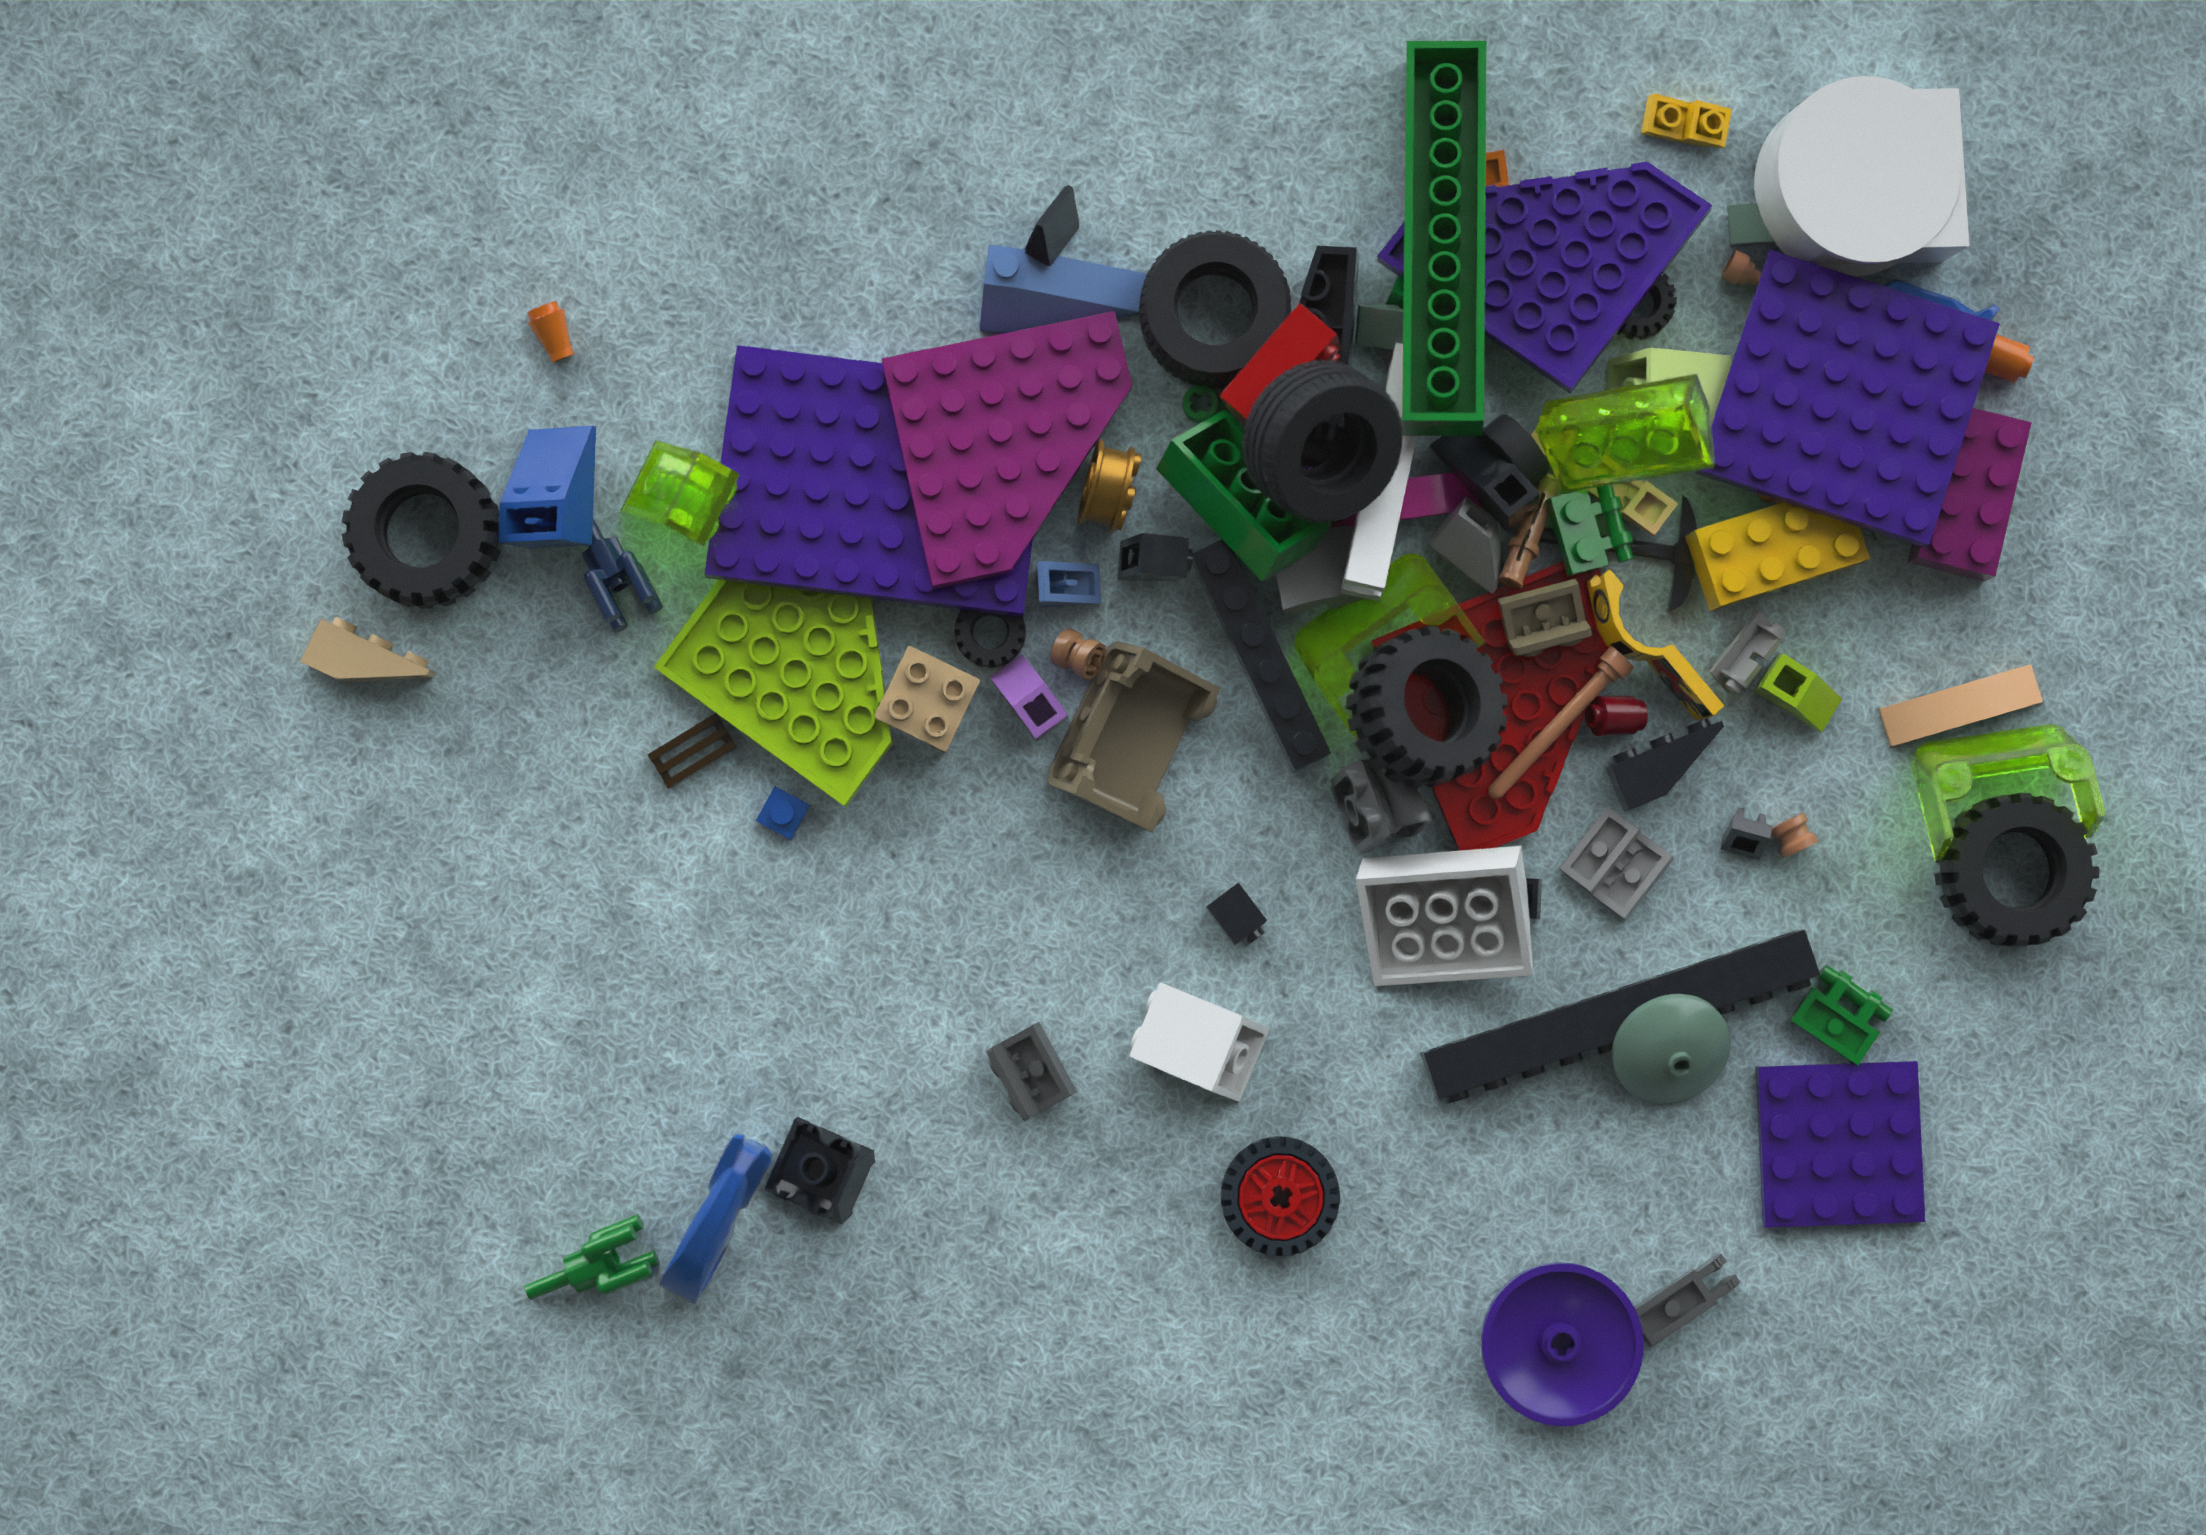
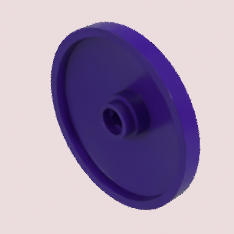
[1480,1262,1644,1426]

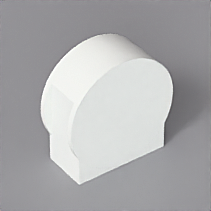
[1754,76,1969,278]

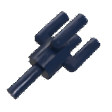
[582,518,663,633]

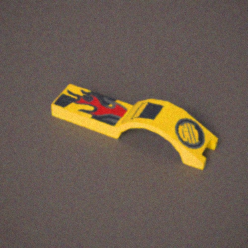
[1587,570,1724,721]

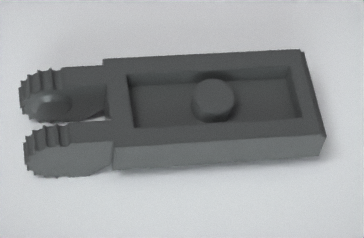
[1634,1254,1740,1348]

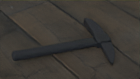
[1539,496,1697,613]

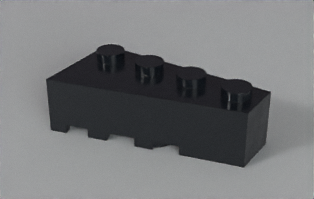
[1299,245,1359,367]

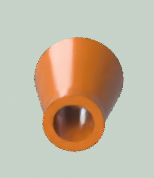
[527,301,574,363]

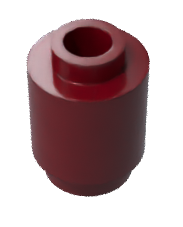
[1585,695,1648,736]

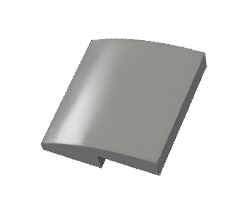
[1276,526,1364,616]
[1559,806,1674,922]

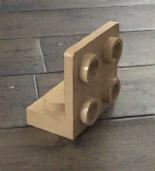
[875,646,981,753]

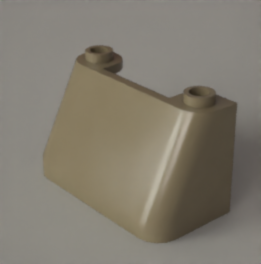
[1047,641,1220,833]

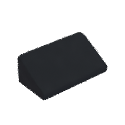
[1024,185,1079,266]

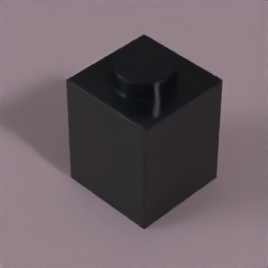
[1205,882,1267,947]

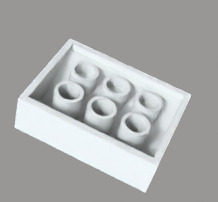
[1356,846,1533,986]

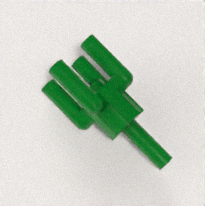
[525,1214,660,1300]

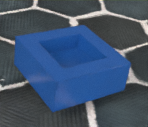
[756,786,811,840]

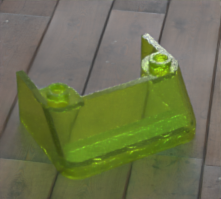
[1294,553,1486,737]
[1912,724,2106,861]

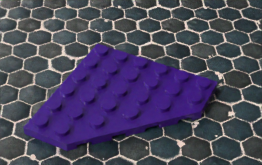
[1377,161,1712,394]

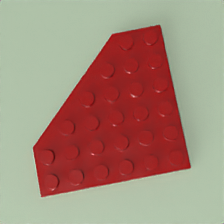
[1370,561,1609,851]

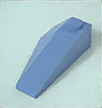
[980,245,1146,334]

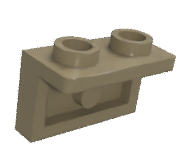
[1498,579,1592,657]

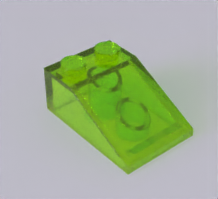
[620,440,740,546]

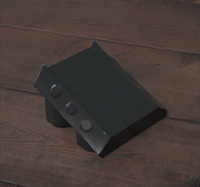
[765,1117,875,1224]

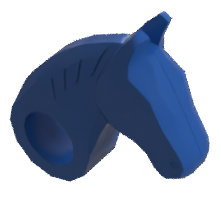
[659,1134,773,1305]

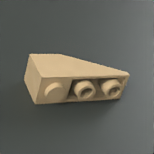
[300,616,436,682]

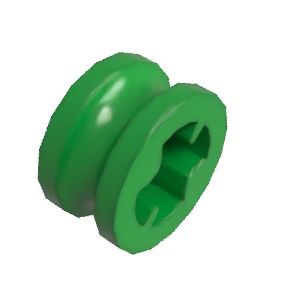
[1182,385,1218,423]

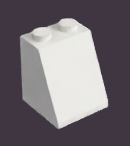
[1129,982,1270,1102]

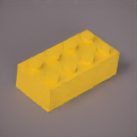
[1685,502,1870,612]

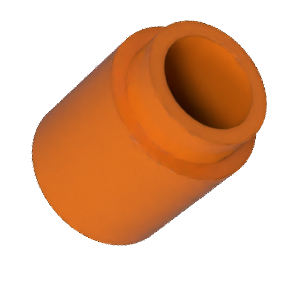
[1985,334,2034,383]

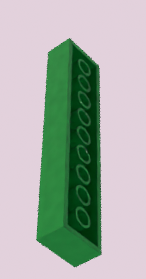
[1402,41,1487,436]

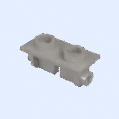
[1709,610,1786,694]

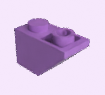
[990,654,1068,742]

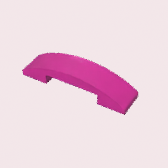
[1331,473,1486,528]

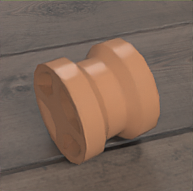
[1771,812,1819,858]

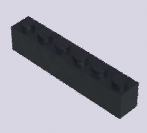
[1192,539,1331,773]

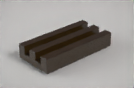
[647,713,737,789]

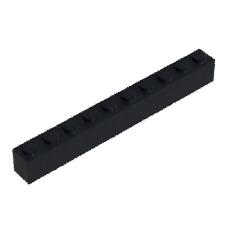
[1420,929,1820,1104]

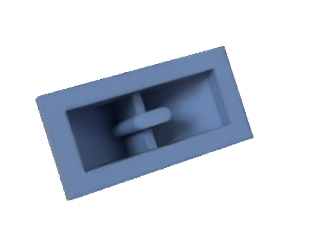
[1037,561,1101,608]

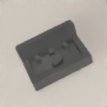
[986,1022,1077,1121]

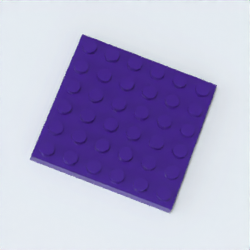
[1695,250,2000,548]

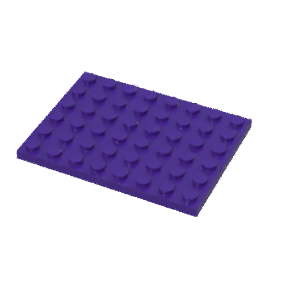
[704,345,1033,617]

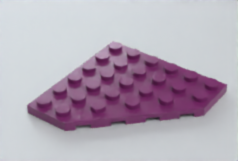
[882,311,1132,589]

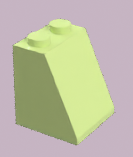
[1607,348,1732,439]

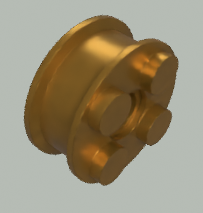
[1077,439,1142,533]

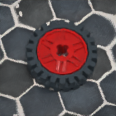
[1221,1136,1340,1257]

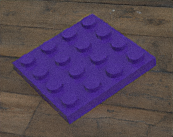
[1756,1061,1925,1228]

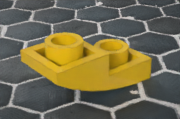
[1641,93,1732,148]

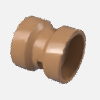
[1051,628,1106,680]

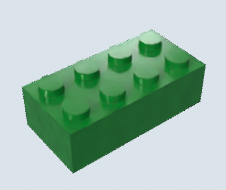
[1156,409,1331,582]

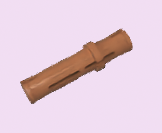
[1498,474,1563,589]

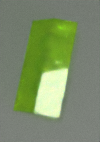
[1535,374,1715,493]

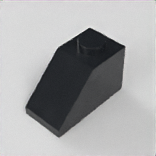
[1118,533,1193,581]

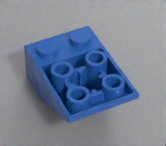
[498,425,596,549]

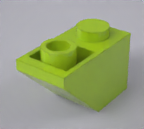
[1753,653,1842,733]

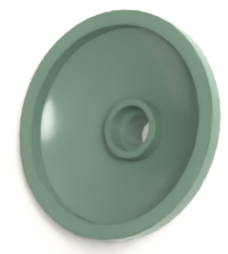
[1612,994,1731,1104]

